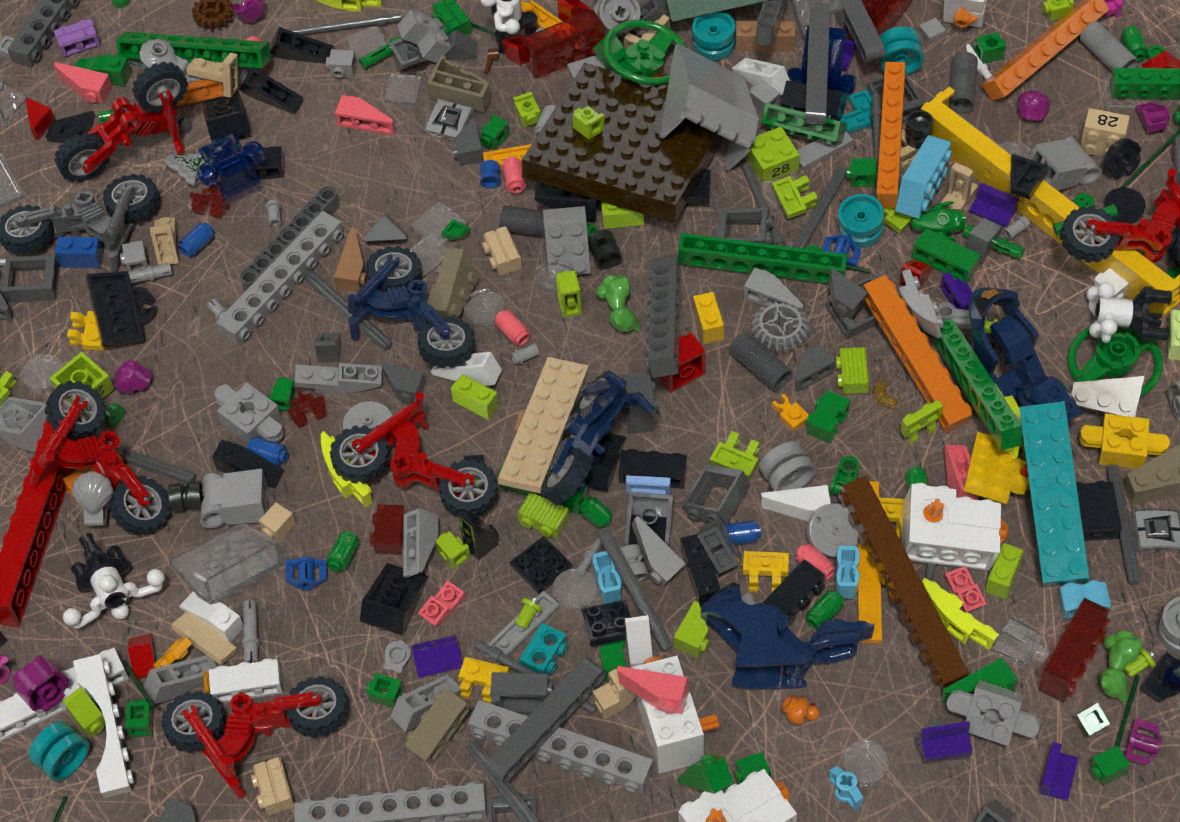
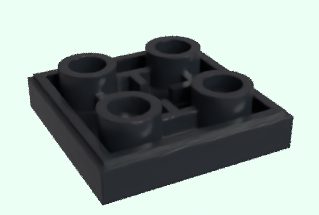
[510,536,573,594]
[582,600,631,647]

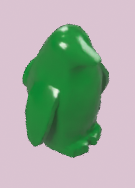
[911,201,966,241]

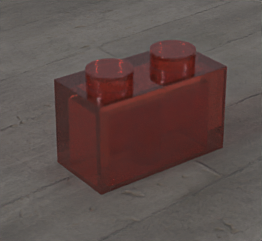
[370,504,406,555]

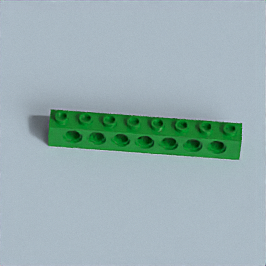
[116,31,271,68]
[678,233,847,284]
[933,318,1022,451]

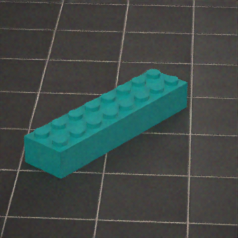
[1019,401,1089,588]

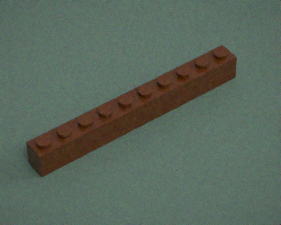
[839,476,969,691]

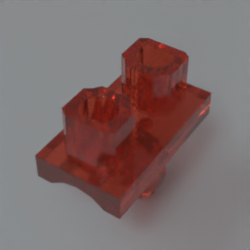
[189,184,231,219]
[287,390,327,428]

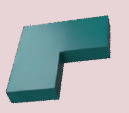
[838,90,882,134]

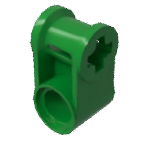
[829,456,859,496]

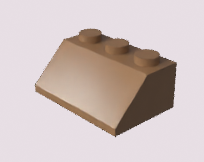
[736,19,795,52]

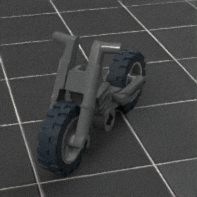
[0,174,159,272]

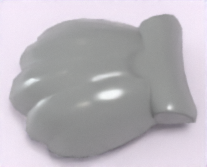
[383,640,411,673]

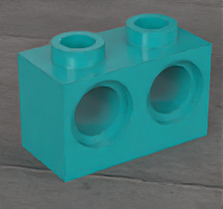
[519,623,568,675]

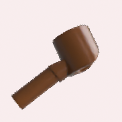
[484,48,499,74]

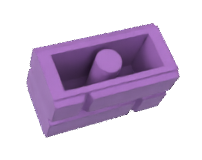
[54,19,100,57]

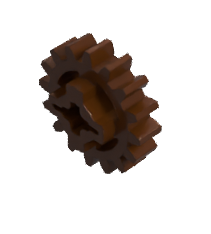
[192,0,234,31]

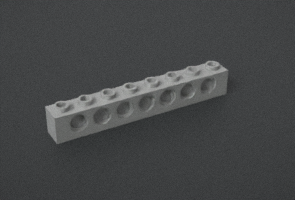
[216,211,344,346]
[468,700,653,794]
[294,782,487,822]

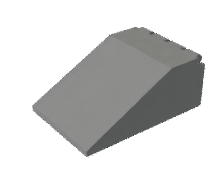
[659,43,758,171]

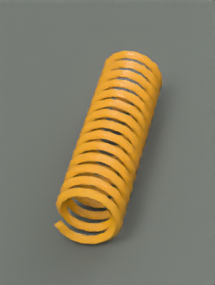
[203,671,211,694]

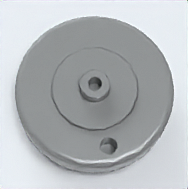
[342,401,393,430]
[807,503,860,558]

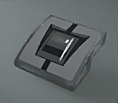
[423,98,475,141]
[1130,509,1180,555]

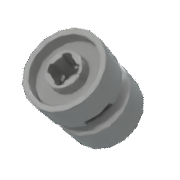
[618,544,649,585]

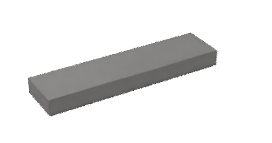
[480,591,560,665]

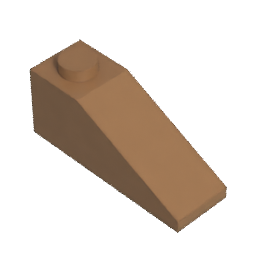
[334,228,367,292]

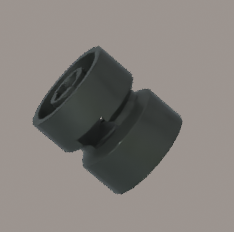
[905,110,933,149]
[588,230,622,269]
[168,481,204,512]

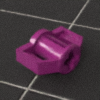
[1136,102,1169,132]
[1125,718,1162,766]

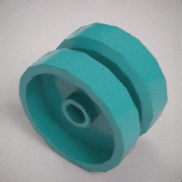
[692,11,735,61]
[879,26,924,75]
[838,194,884,248]
[28,721,90,782]

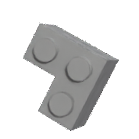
[397,10,451,63]

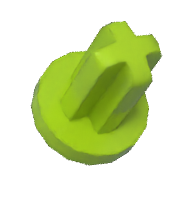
[515,597,543,629]
[1124,648,1156,677]

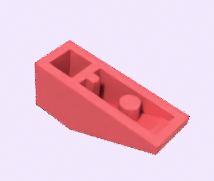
[54,62,113,104]
[335,95,395,135]
[944,444,979,500]
[617,666,689,714]

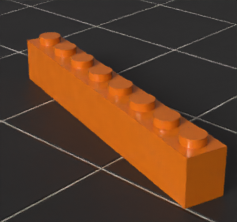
[981,0,1109,101]
[877,62,905,208]
[863,275,972,434]

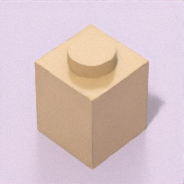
[259,502,296,543]

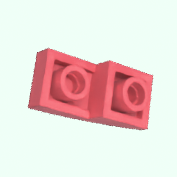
[944,566,987,612]
[418,580,466,627]

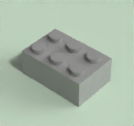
[543,206,591,277]

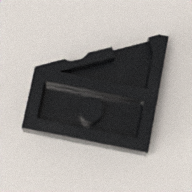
[1010,154,1049,200]

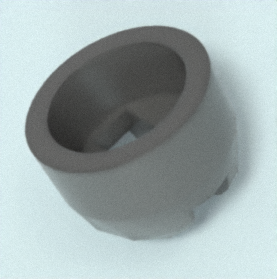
[177,116,192,134]

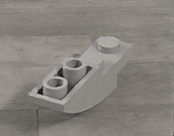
[899,269,944,338]
[294,363,382,394]

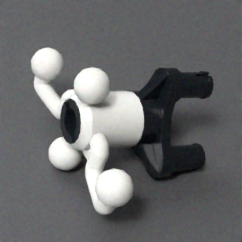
[480,0,538,55]
[1087,282,1172,343]
[63,533,165,629]

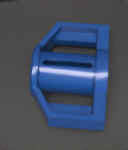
[821,235,861,266]
[285,557,326,590]

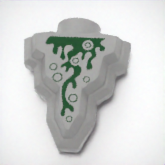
[163,152,212,186]

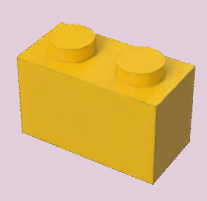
[693,292,724,344]

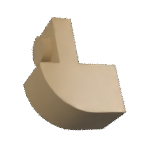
[592,669,636,720]

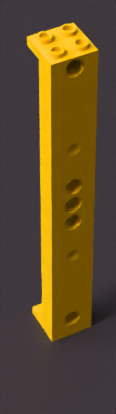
[921,86,1180,320]

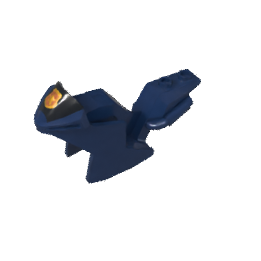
[969,287,1083,422]
[701,582,874,690]

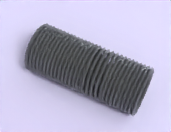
[949,52,978,113]
[499,205,545,237]
[729,332,792,391]

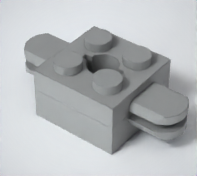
[214,383,284,444]
[947,680,1041,746]

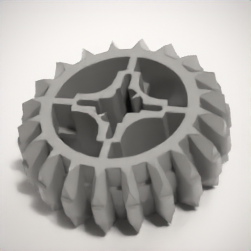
[752,300,809,354]

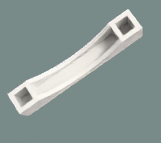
[73,654,134,798]

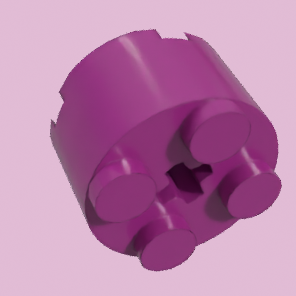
[12,655,69,712]

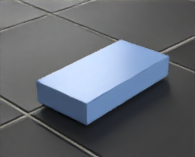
[626,475,671,495]

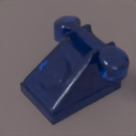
[787,26,856,95]
[197,133,266,200]

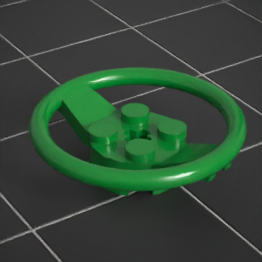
[603,20,687,85]
[1067,326,1163,397]

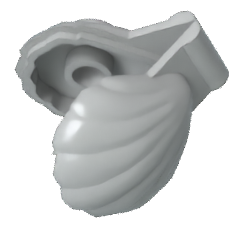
[139,39,189,81]
[72,471,114,526]

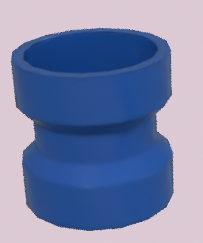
[480,160,500,188]

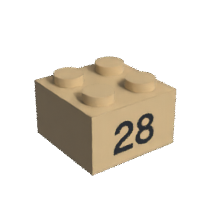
[1081,108,1130,157]

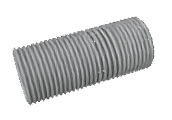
[1080,22,1138,71]

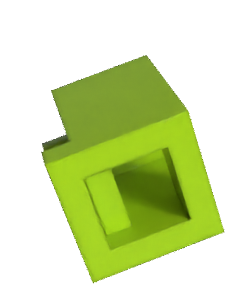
[1042,0,1074,21]
[513,91,541,127]
[573,106,605,139]
[435,531,471,570]

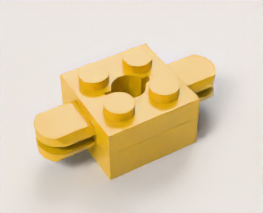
[1079,413,1170,469]

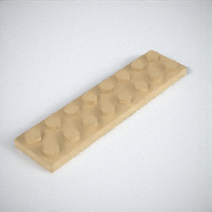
[498,357,589,493]

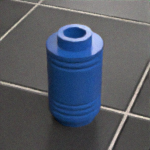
[178,222,214,258]
[247,437,289,466]
[724,520,761,545]

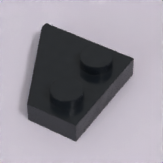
[46,111,96,143]
[1140,652,1180,703]

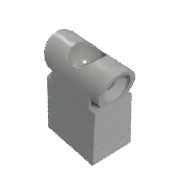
[1029,136,1102,191]
[200,469,268,528]

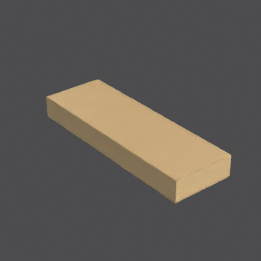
[171,611,237,665]

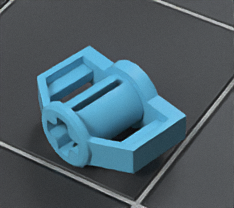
[828,766,863,811]

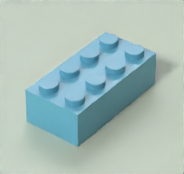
[895,135,953,219]

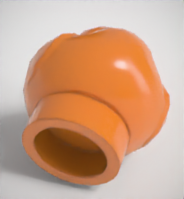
[781,695,820,725]

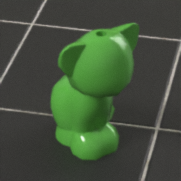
[595,275,641,332]
[1099,631,1142,703]

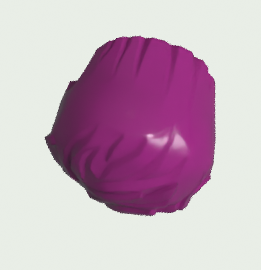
[233,0,265,23]
[1017,90,1052,121]
[113,360,152,396]

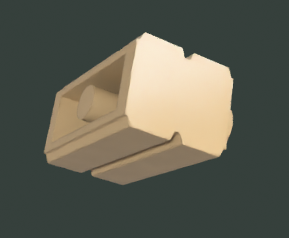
[482,226,522,276]
[251,757,294,815]

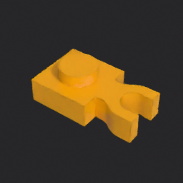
[771,394,809,432]
[153,637,192,668]

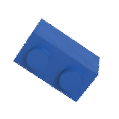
[55,237,104,268]

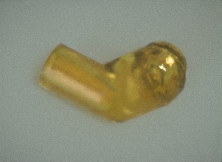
[873,380,898,410]

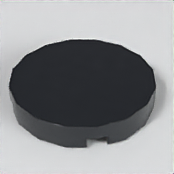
[1104,138,1142,178]
[1104,187,1146,224]

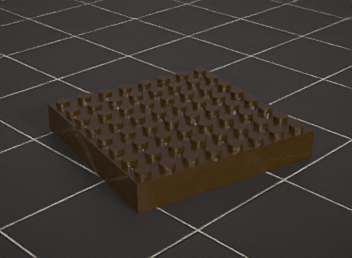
[522,63,723,223]

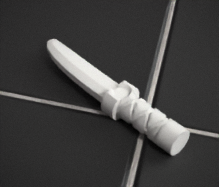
[966,44,992,80]

